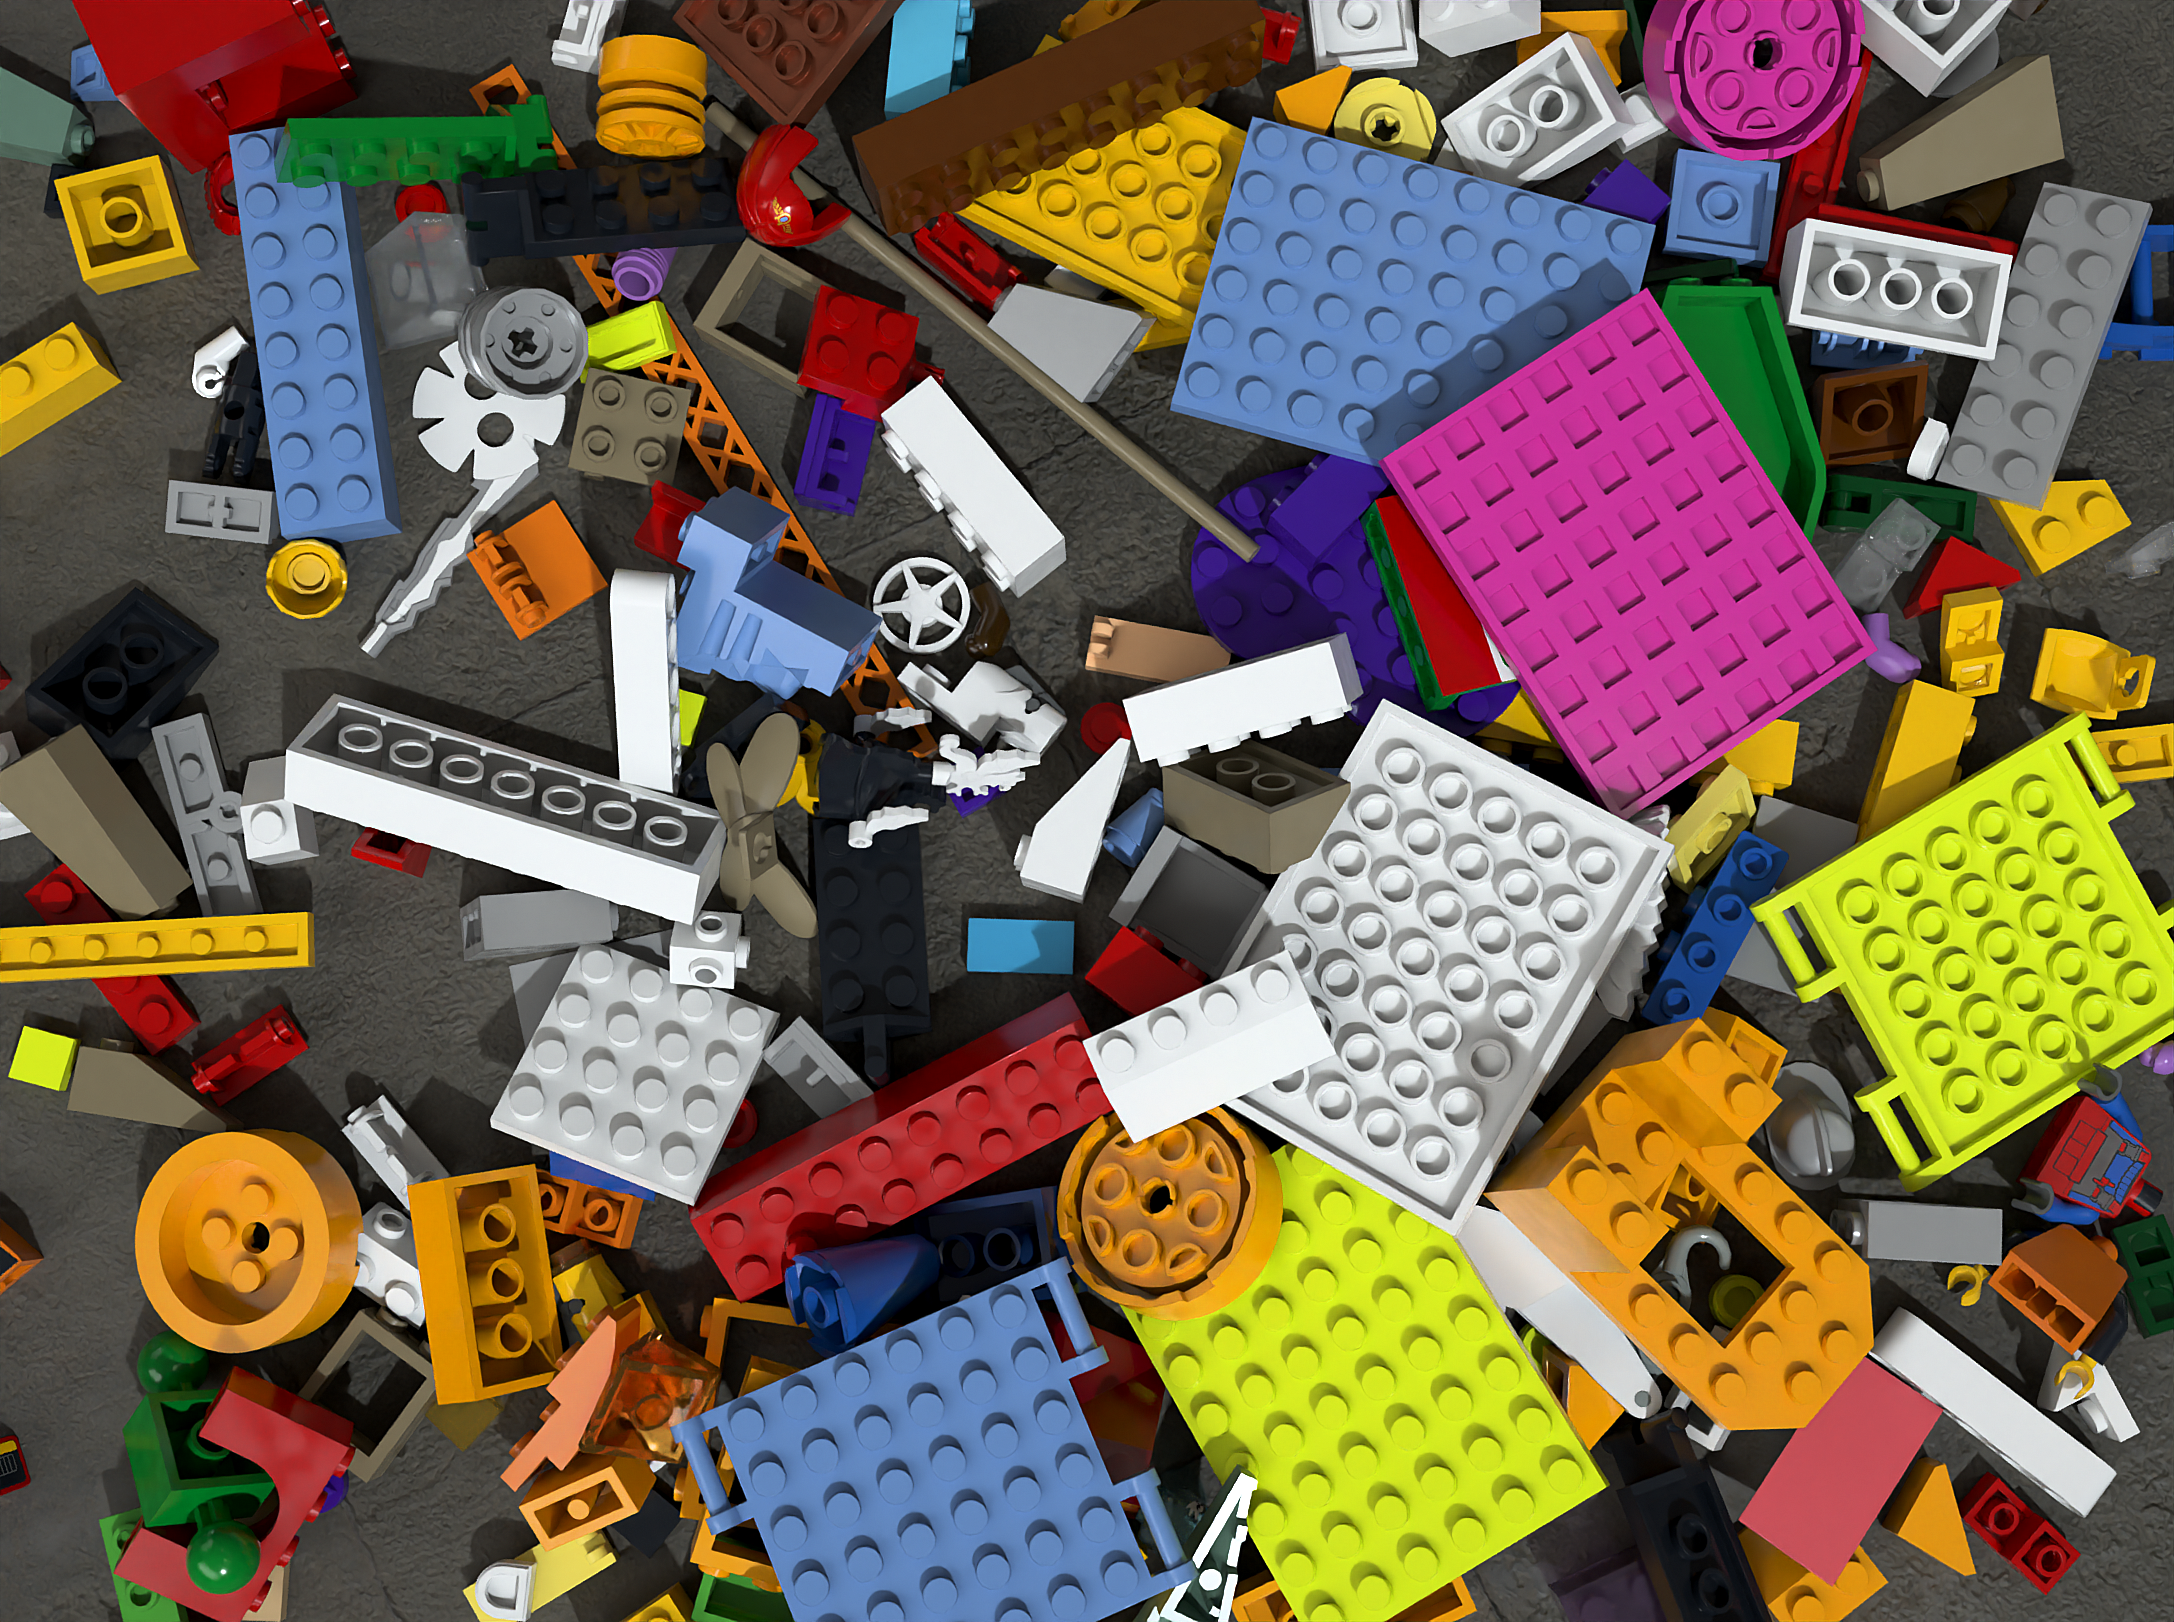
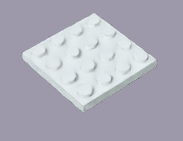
[490,944,780,1206]

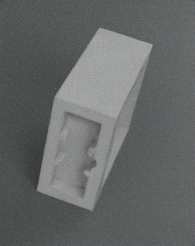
[1830,1198,2002,1266]

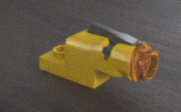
[549,1237,692,1401]

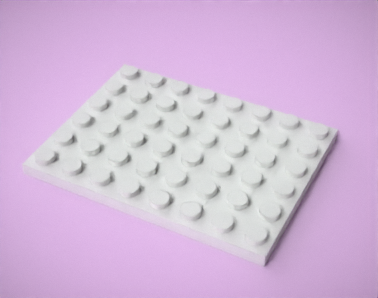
[1219,699,1675,1238]

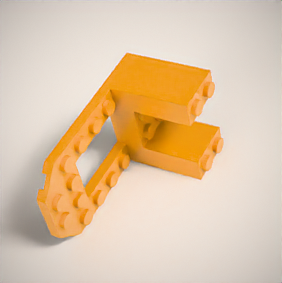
[1482,1017,1874,1430]

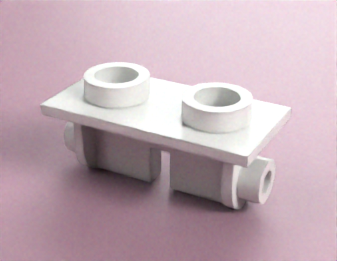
[342,1095,451,1211]

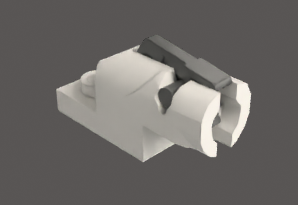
[897,661,1068,758]

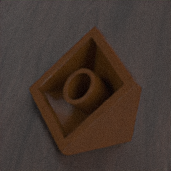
[1804,359,1929,469]

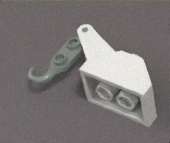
[1457,1205,1731,1419]

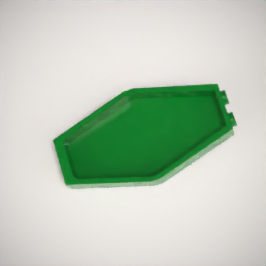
[1653,278,1826,544]

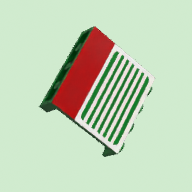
[1360,495,1518,713]

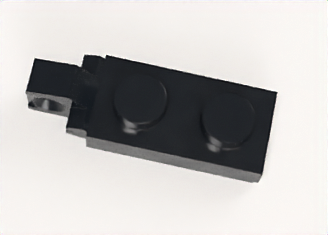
[679,692,811,806]

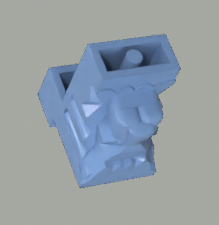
[676,486,883,700]

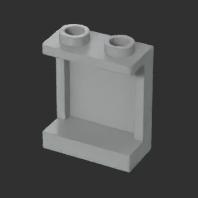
[1109,825,1272,981]

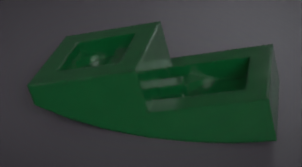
[2109,1214,2174,1339]

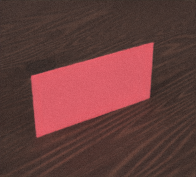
[1738,1357,1944,1587]

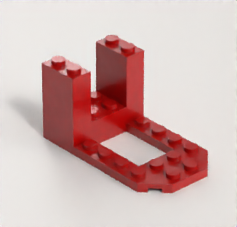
[72,0,358,174]

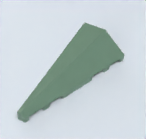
[1133,1464,1257,1622]

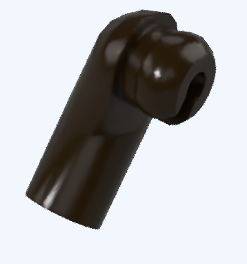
[964,581,1011,660]

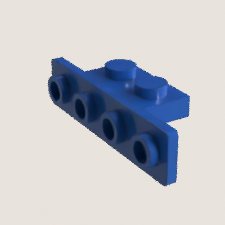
[1640,831,1789,1027]

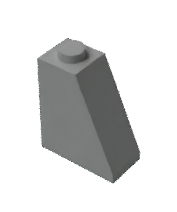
[987,283,1157,403]
[459,889,619,961]

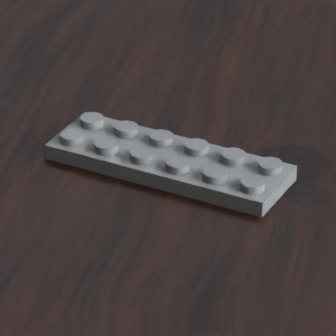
[1935,182,2153,511]

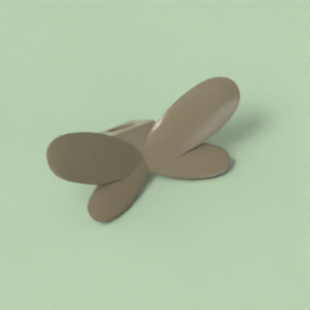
[706,713,818,938]

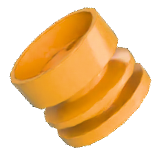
[595,35,708,160]

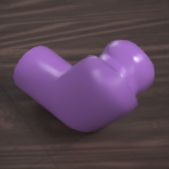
[1861,613,1921,683]

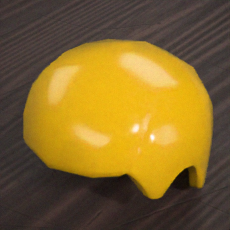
[265,538,348,619]

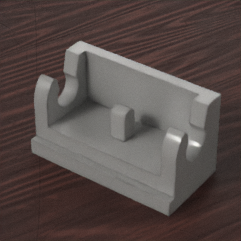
[165,480,284,544]
[763,1016,876,1119]

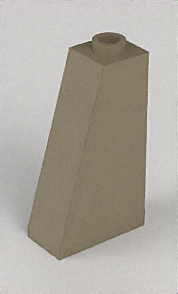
[1857,54,2065,211]
[0,723,194,922]

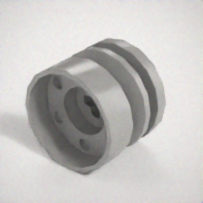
[458,286,588,400]

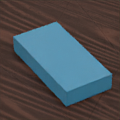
[967,918,1075,975]

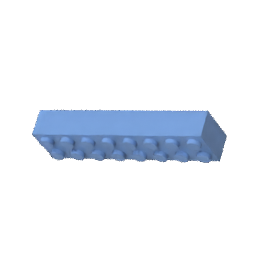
[229,126,403,545]

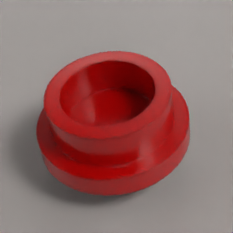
[1080,702,1132,755]

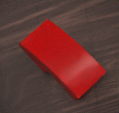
[1957,1471,2081,1595]

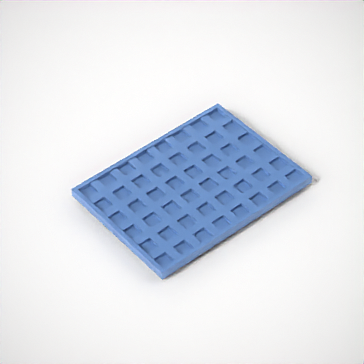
[1170,116,1656,468]

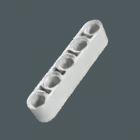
[610,568,682,797]
[1868,1307,2117,1518]

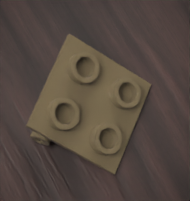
[568,367,692,486]

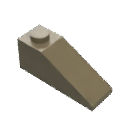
[67,1037,245,1133]

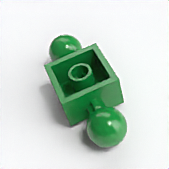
[122,1330,275,1595]

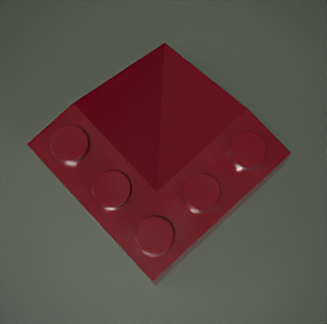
[1040,1309,1166,1519]

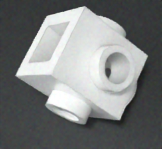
[670,910,750,989]

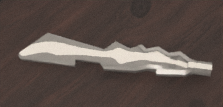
[359,433,540,659]

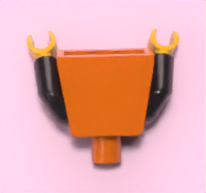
[1947,1224,2128,1399]

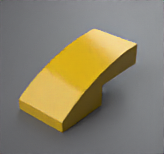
[1940,586,2005,697]

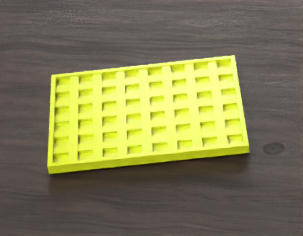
[1119,1142,1610,1622]

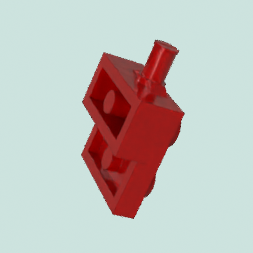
[796,284,945,423]

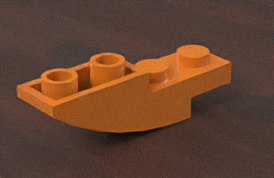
[500,1297,641,1492]

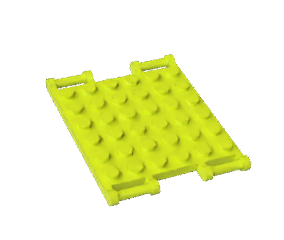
[1749,710,2174,1192]

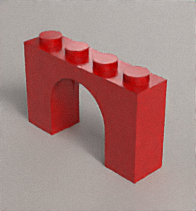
[113,1365,356,1622]

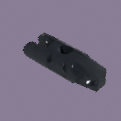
[202,351,266,485]

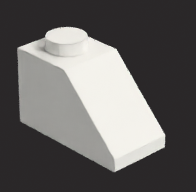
[240,756,319,865]

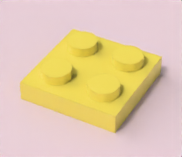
[1664,764,1757,895]

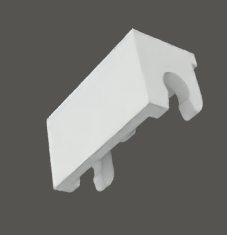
[551,0,629,75]

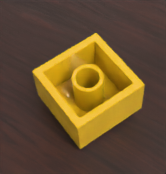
[54,155,200,295]

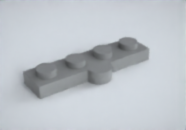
[151,713,264,917]

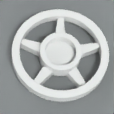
[873,557,971,655]

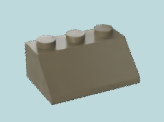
[1162,739,1351,874]

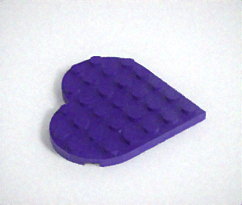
[1191,465,1521,740]

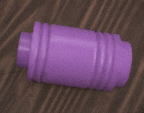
[612,247,678,301]

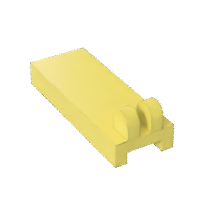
[463,1529,621,1622]

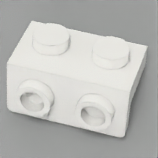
[353,1202,426,1330]

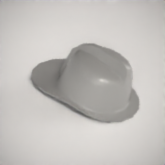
[1764,1062,1856,1190]

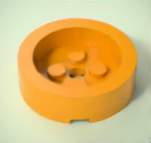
[1057,1106,1283,1321]
[135,1128,364,1353]

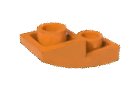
[536,1168,644,1249]

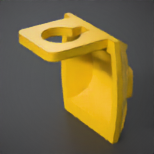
[2030,628,2156,720]

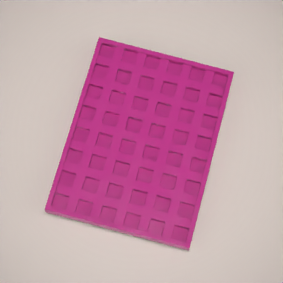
[1378,288,1878,821]

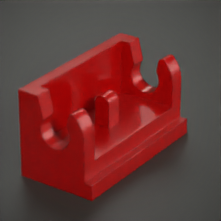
[914,211,1028,317]

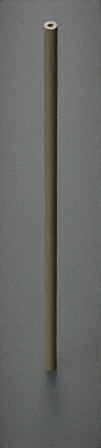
[706,101,1261,563]

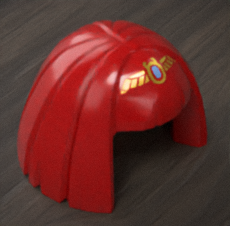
[736,123,852,247]

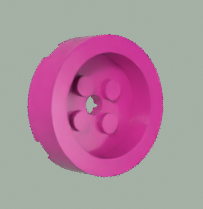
[1643,0,1866,161]

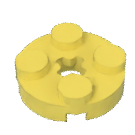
[1332,77,1436,161]

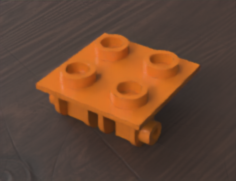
[466,500,609,641]

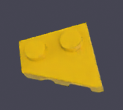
[1987,480,2132,578]

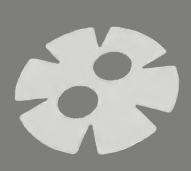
[413,341,565,480]

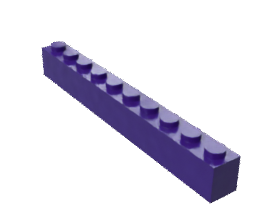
[1266,159,1672,571]

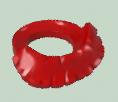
[204,151,241,236]

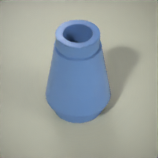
[1102,787,1166,867]

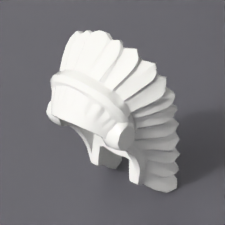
[1597,804,1672,1022]

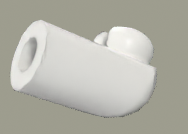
[192,325,250,398]

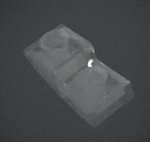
[1831,498,1941,614]
[2104,521,2174,579]

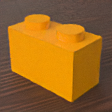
[519,1434,657,1552]

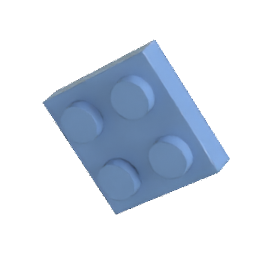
[1661,148,1780,268]

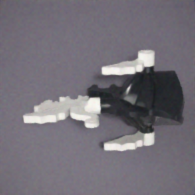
[812,706,1040,848]

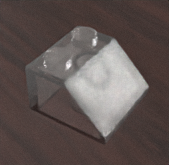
[364,211,489,350]

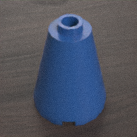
[785,1233,941,1359]

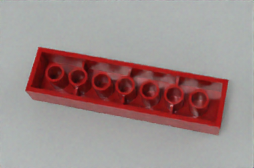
[687,992,1114,1304]

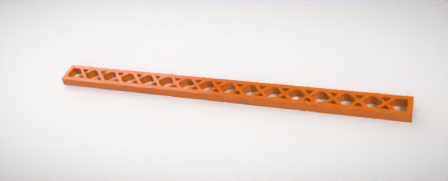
[469,64,938,758]

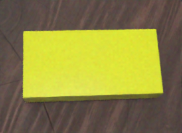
[580,301,677,384]

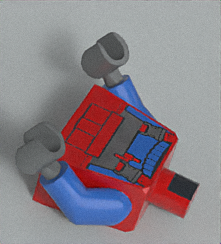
[2011,1062,2163,1225]

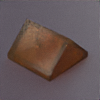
[578,1328,722,1464]

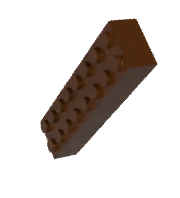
[852,0,1266,237]

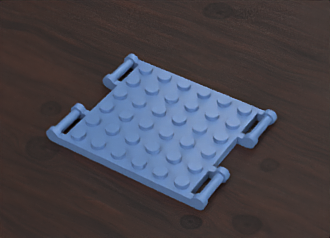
[670,1256,1200,1622]

